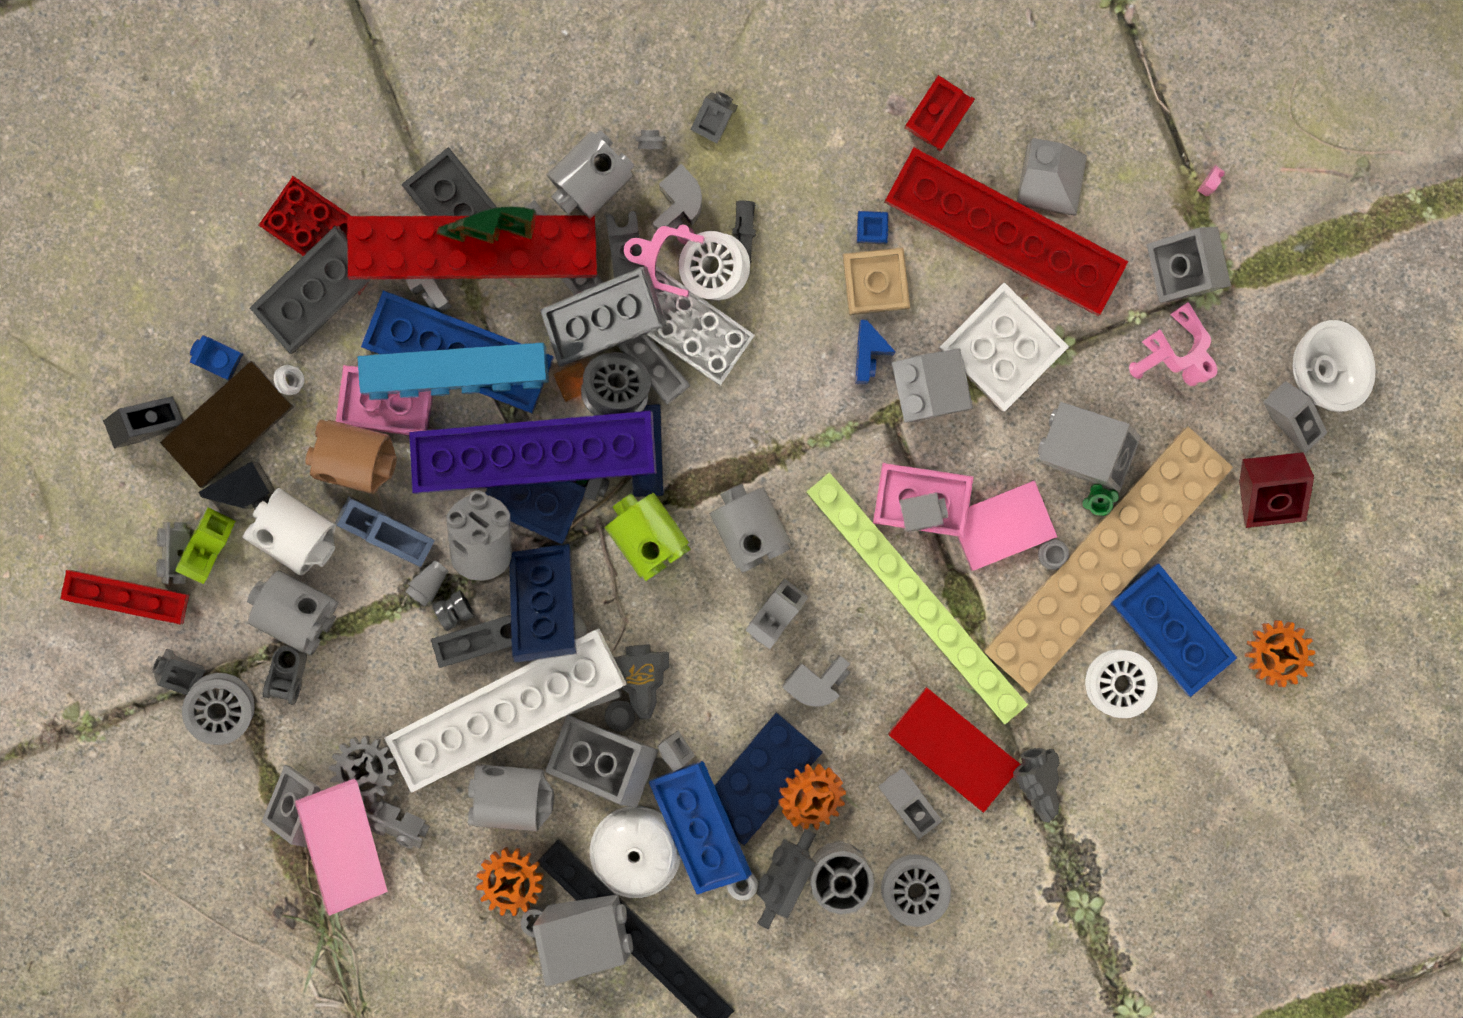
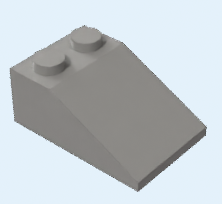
[545,715,658,808]

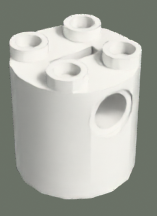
[243,488,336,575]

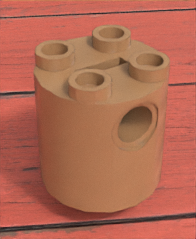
[305,419,397,494]

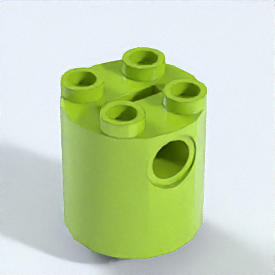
[604,492,691,581]

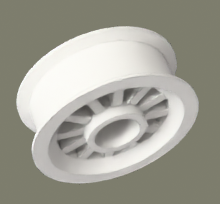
[679,231,750,300]
[1085,649,1158,718]

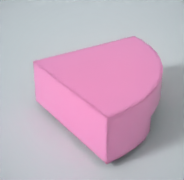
[1197,165,1225,196]

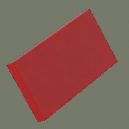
[258,176,368,295]
[888,687,1020,813]

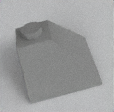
[1016,138,1087,216]
[261,765,321,848]

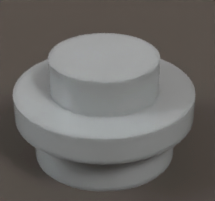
[635,130,666,149]
[1038,539,1069,570]

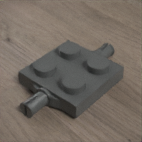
[756,828,817,929]

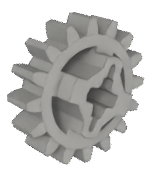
[329,736,398,802]

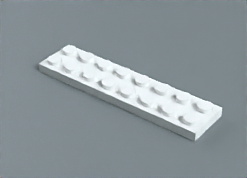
[385,629,627,793]

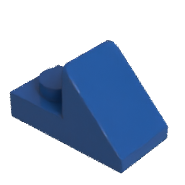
[855,320,895,384]

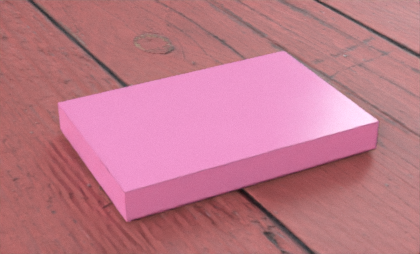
[336,365,433,435]
[873,463,974,537]
[958,480,1057,571]

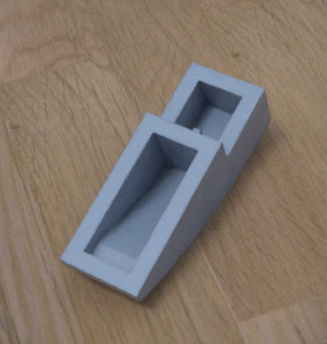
[335,496,435,567]

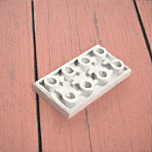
[646,266,755,385]

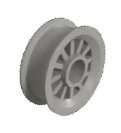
[182,673,255,745]
[881,854,951,927]

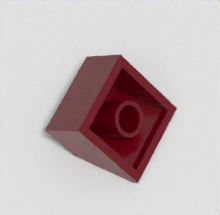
[1239,452,1315,528]

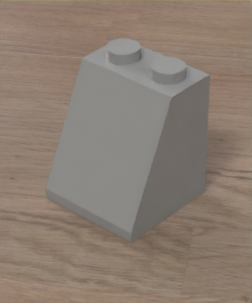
[1038,402,1141,493]
[533,895,633,986]

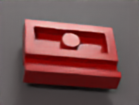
[904,75,975,152]

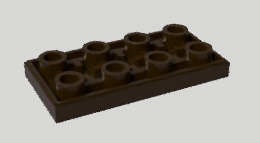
[160,361,294,488]

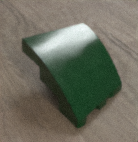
[437,206,535,244]

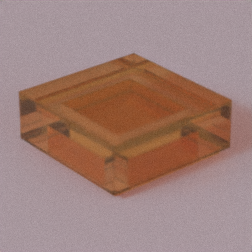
[553,362,585,403]

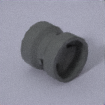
[433,590,474,631]

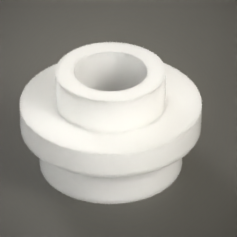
[274,365,304,396]
[727,872,758,900]

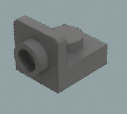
[690,91,738,143]
[152,649,205,695]

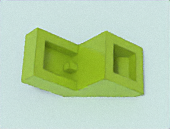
[175,507,236,584]

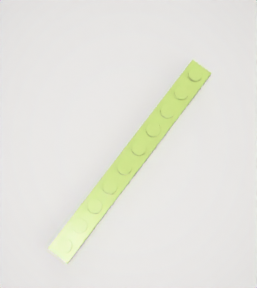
[806,472,1028,724]

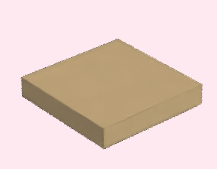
[843,247,910,315]

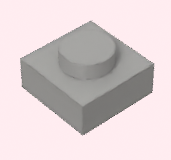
[657,731,695,772]

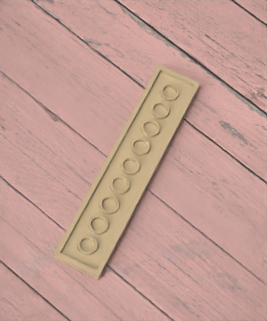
[983,427,1233,693]

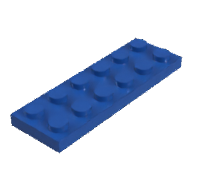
[361,290,555,414]

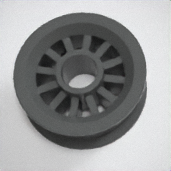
[581,352,651,416]

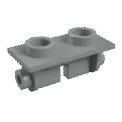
[156,522,190,584]
[366,800,430,849]

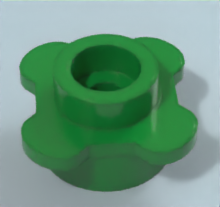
[1083,484,1119,516]

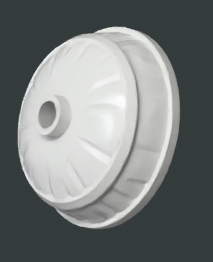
[1293,320,1376,412]
[590,806,681,898]

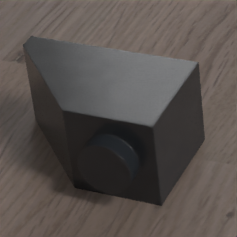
[103,396,183,449]
[198,461,275,510]

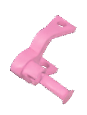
[624,225,705,298]
[1129,302,1218,386]

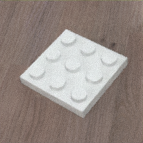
[939,283,1069,412]

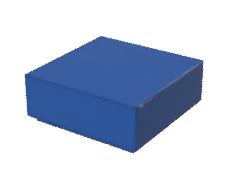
[856,211,889,244]

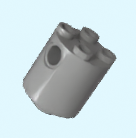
[546,130,634,219]
[709,484,791,573]
[446,491,512,581]
[247,571,338,655]
[468,765,554,832]
[809,841,874,915]

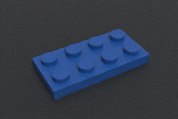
[1111,563,1237,697]
[649,761,752,894]

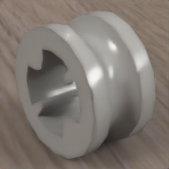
[520,906,544,937]

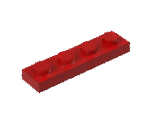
[60,570,190,625]

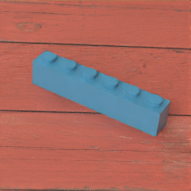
[357,343,549,401]

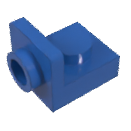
[190,335,243,380]

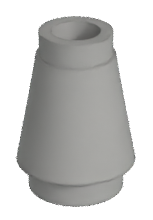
[405,560,449,607]

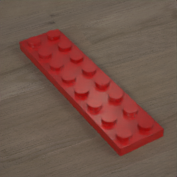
[884,147,1129,316]
[347,215,597,280]

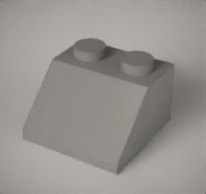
[1147,227,1231,303]
[892,348,973,422]

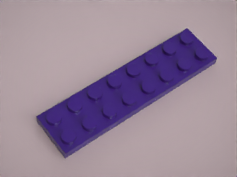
[409,411,657,494]

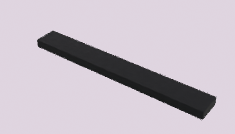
[537,839,735,1018]

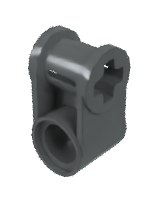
[263,645,307,705]

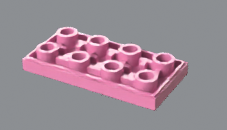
[295,779,388,916]

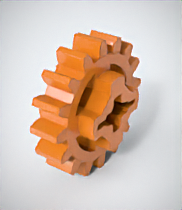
[1245,620,1316,687]
[778,764,846,830]
[476,847,544,916]

